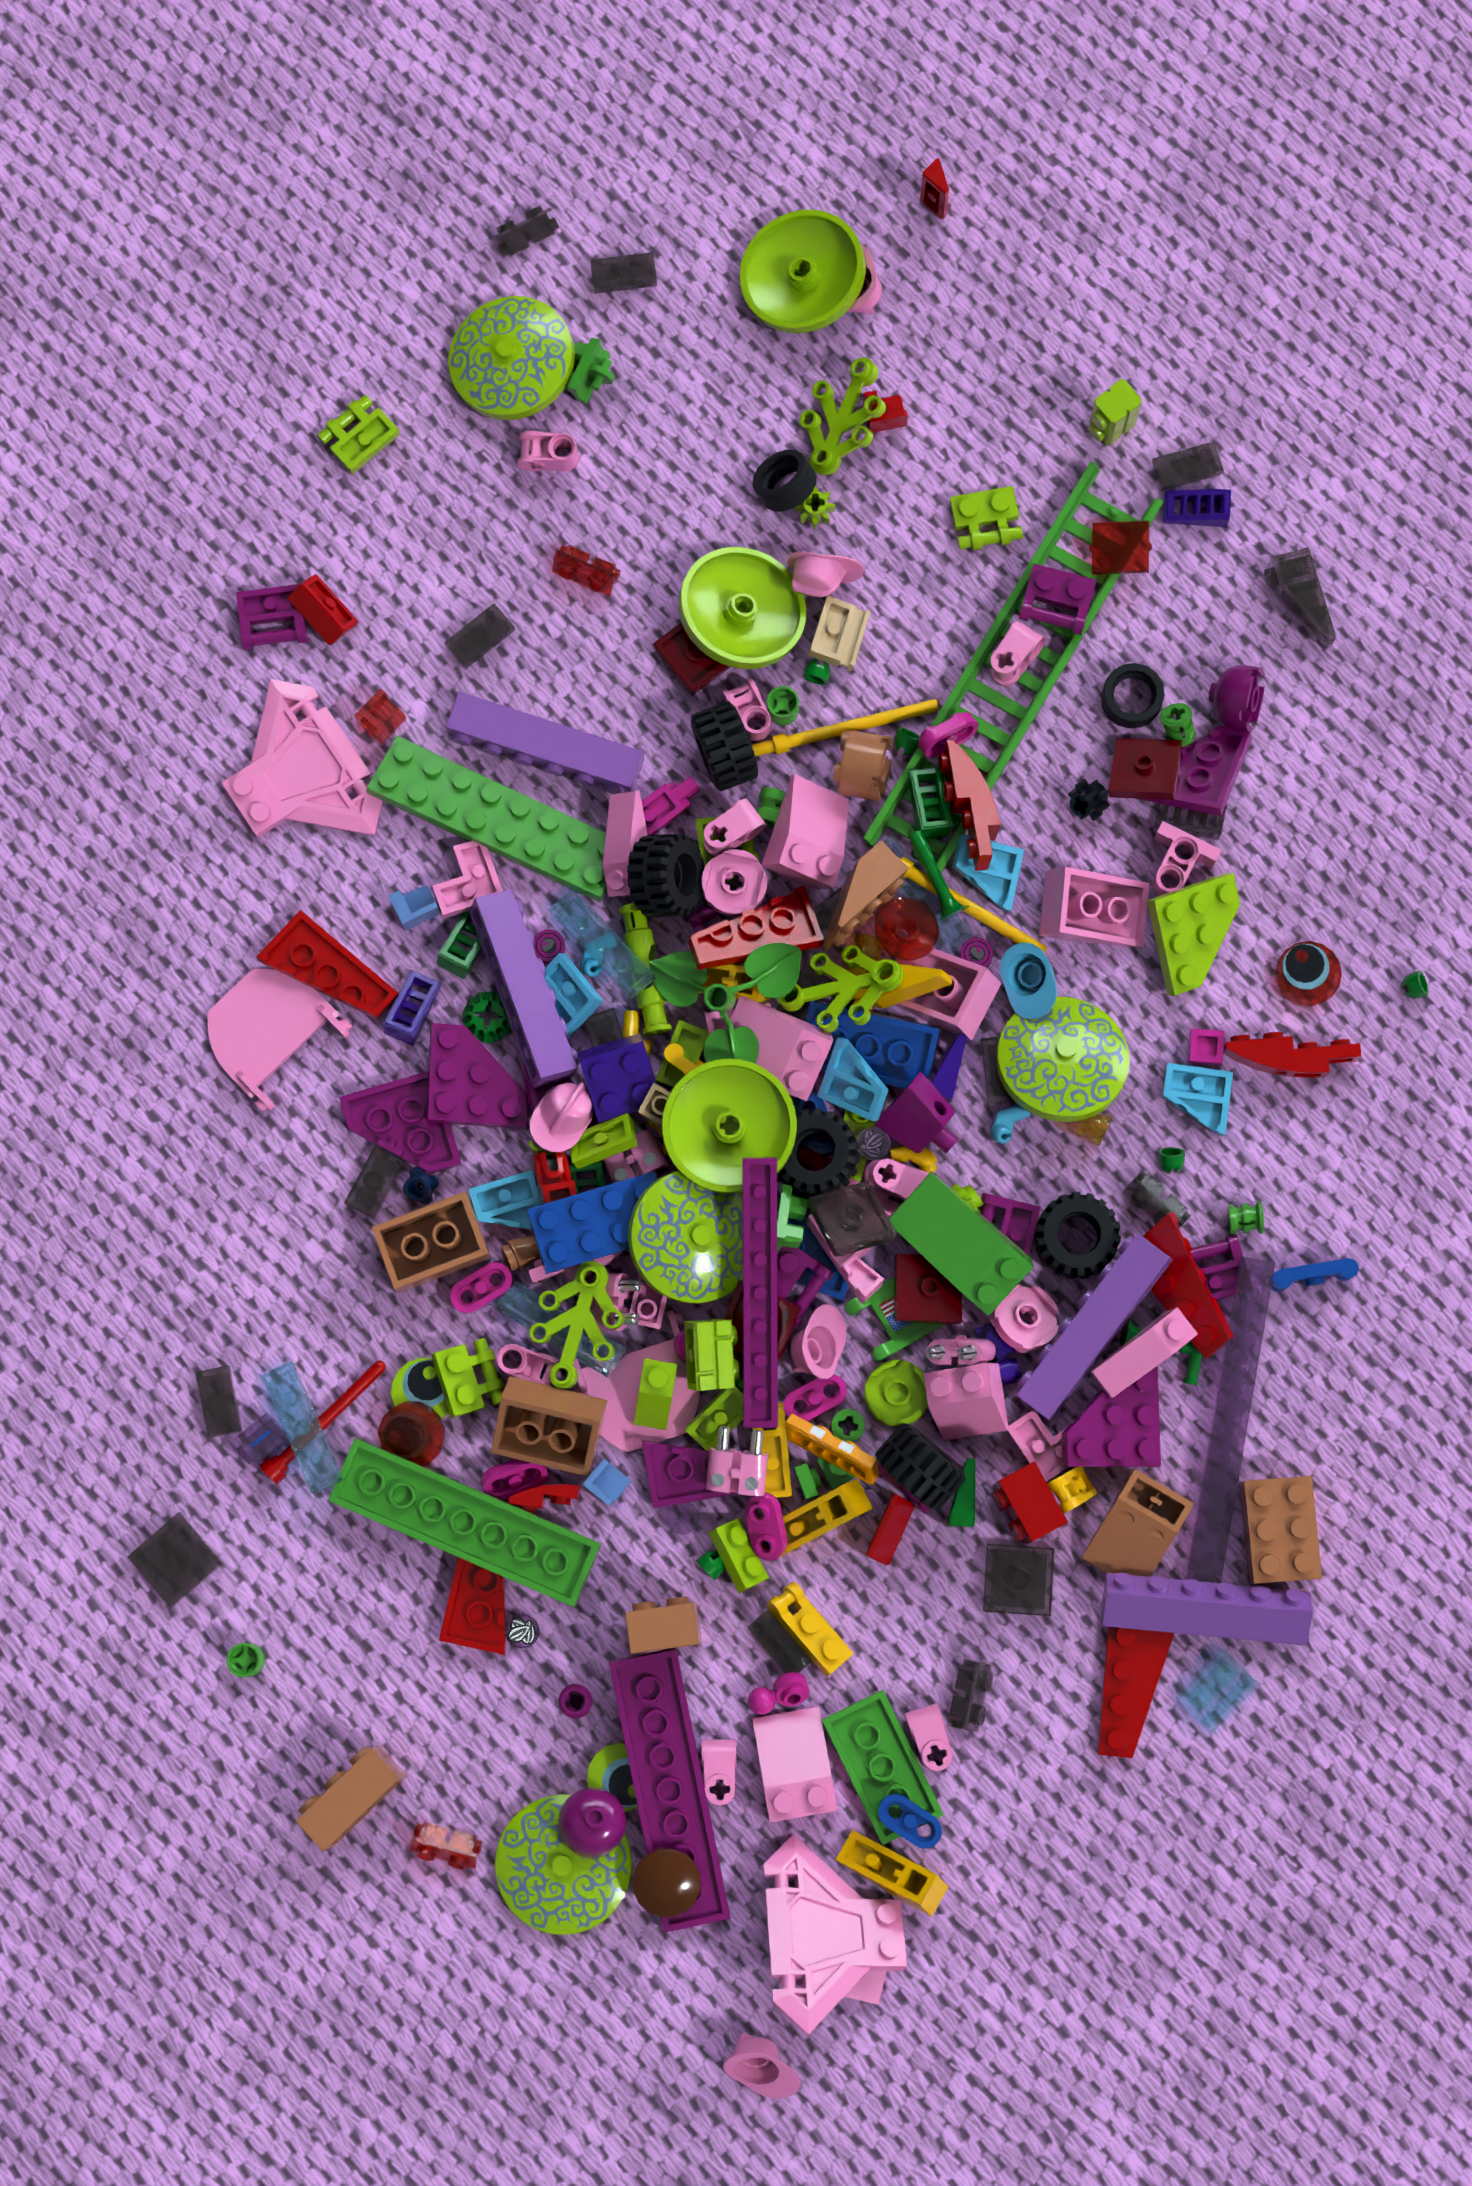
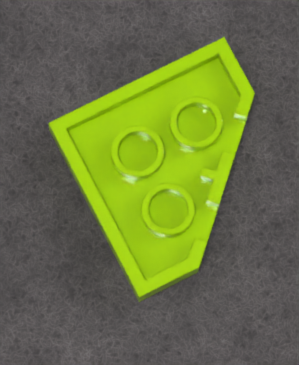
[1147,873,1240,996]

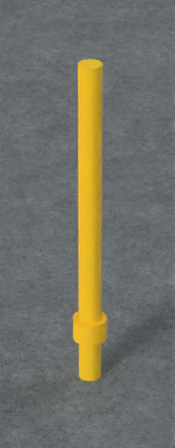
[751,699,939,757]
[898,856,1047,952]

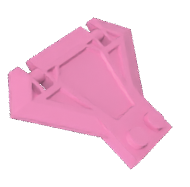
[222,679,383,838]
[763,1834,907,2036]

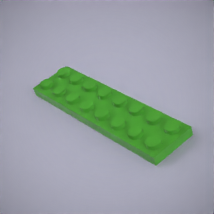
[367,736,607,902]
[328,1438,602,1607]

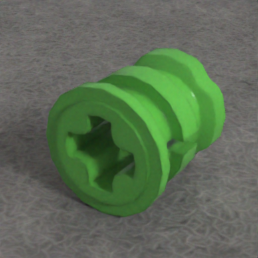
[1160,703,1196,747]
[1227,1201,1264,1234]
[832,1409,865,1442]

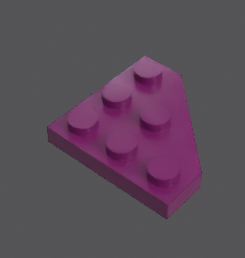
[1135,725,1252,816]
[426,1023,528,1129]
[339,1071,462,1174]
[1062,1366,1161,1467]

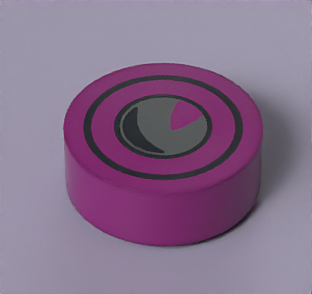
[533,929,566,964]
[960,937,993,968]

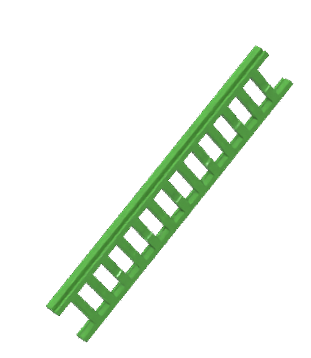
[863,461,1164,874]

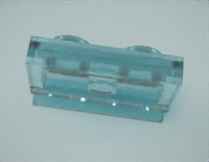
[1176,1649,1260,1733]

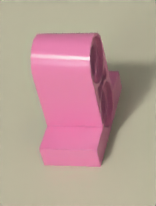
[1153,821,1222,896]

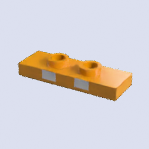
[786,1414,879,1485]

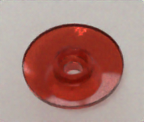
[875,898,939,961]

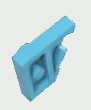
[952,834,1024,912]
[544,953,603,1040]
[817,1037,888,1121]
[1162,1063,1233,1136]
[468,1170,541,1230]

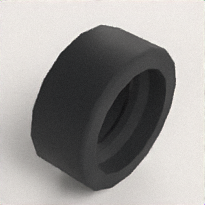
[752,449,817,512]
[1101,663,1165,729]

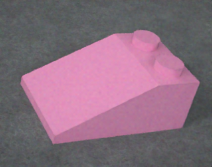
[762,774,849,890]
[1039,867,1150,948]
[895,939,1001,1041]
[725,995,833,1101]
[752,1706,838,1823]

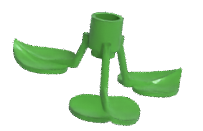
[649,943,802,1064]

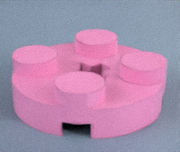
[702,849,767,916]
[990,1284,1059,1353]

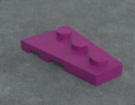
[642,1440,738,1508]

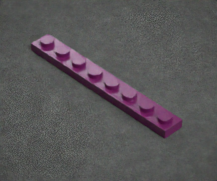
[742,1157,778,1428]

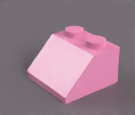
[923,1363,1009,1440]

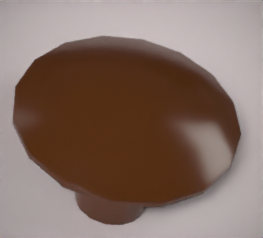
[633,1847,701,1917]

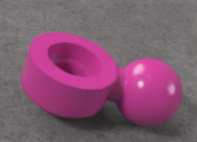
[748,1672,809,1715]

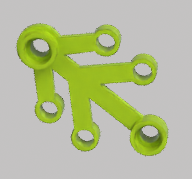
[799,357,886,475]
[777,945,904,1033]
[529,1261,624,1389]

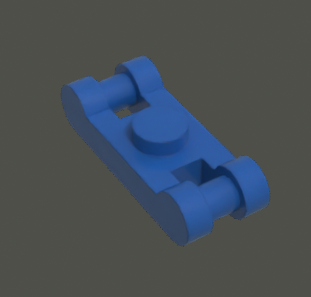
[1268,1258,1359,1292]

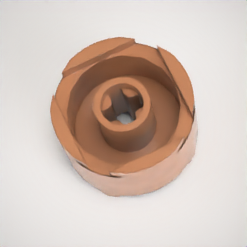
[833,730,893,802]

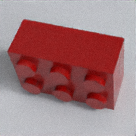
[991,1461,1068,1545]

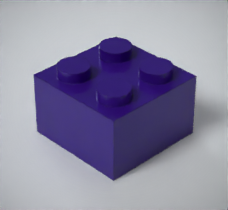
[577,1033,656,1123]

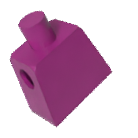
[874,1072,959,1154]

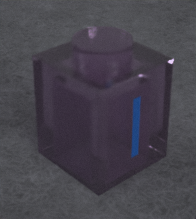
[235,1413,292,1465]

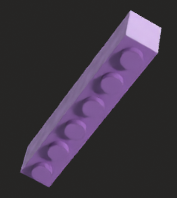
[446,691,644,794]
[469,889,578,1089]
[1017,1233,1173,1420]
[1102,1573,1313,1646]

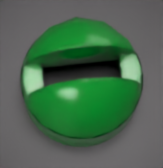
[803,659,831,685]
[893,727,920,755]
[1401,971,1429,999]
[1158,1147,1185,1174]
[696,1551,725,1580]

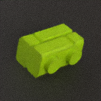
[1088,379,1142,446]
[684,1319,739,1391]

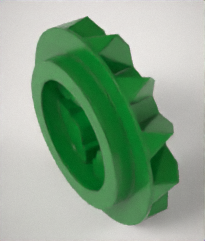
[462,991,512,1043]

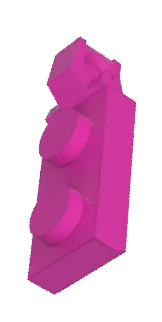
[642,776,700,835]

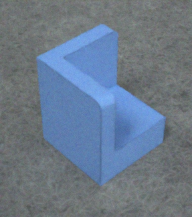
[388,885,440,931]
[582,1459,632,1508]

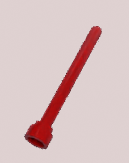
[259,1360,386,1485]

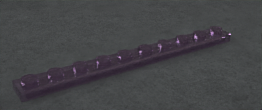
[1185,1257,1275,1583]

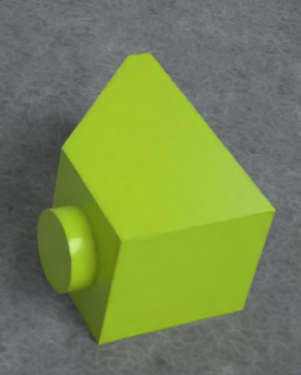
[633,1358,678,1430]

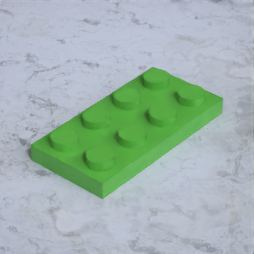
[822,1689,944,1845]

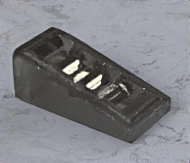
[1154,804,1227,840]

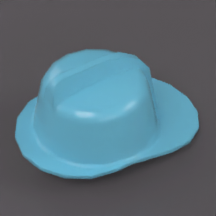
[1000,942,1057,1020]

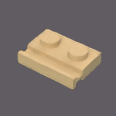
[807,596,871,671]

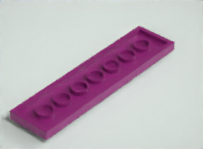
[609,1648,731,1933]

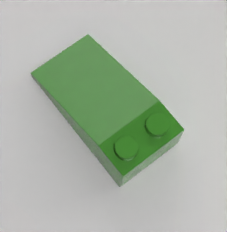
[886,1171,1034,1316]

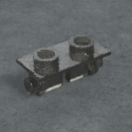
[492,205,559,257]
[1123,1170,1191,1228]
[747,1609,812,1673]
[948,1659,993,1732]

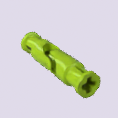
[618,903,672,1036]

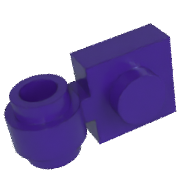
[974,1323,1022,1386]

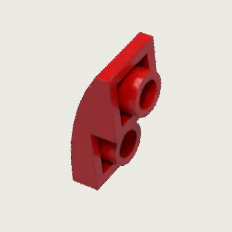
[508,1484,581,1514]

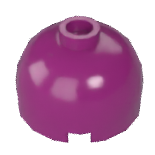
[1208,665,1265,731]
[557,1787,627,1858]

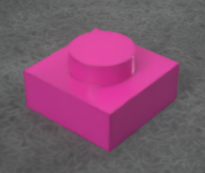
[1188,1028,1224,1066]

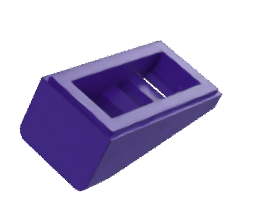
[1163,489,1231,527]
[383,970,441,1046]
[931,1033,967,1103]

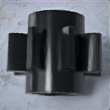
[1068,779,1110,821]

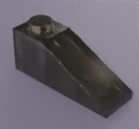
[1264,547,1337,648]

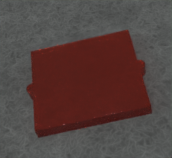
[1089,521,1153,575]

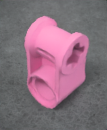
[517,431,580,471]
[991,621,1046,686]
[721,677,772,743]
[704,798,767,857]
[863,1159,929,1202]
[497,1344,560,1386]
[904,1703,952,1772]
[702,1739,737,1805]

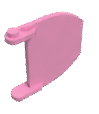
[207,969,353,1112]
[561,1309,700,1452]

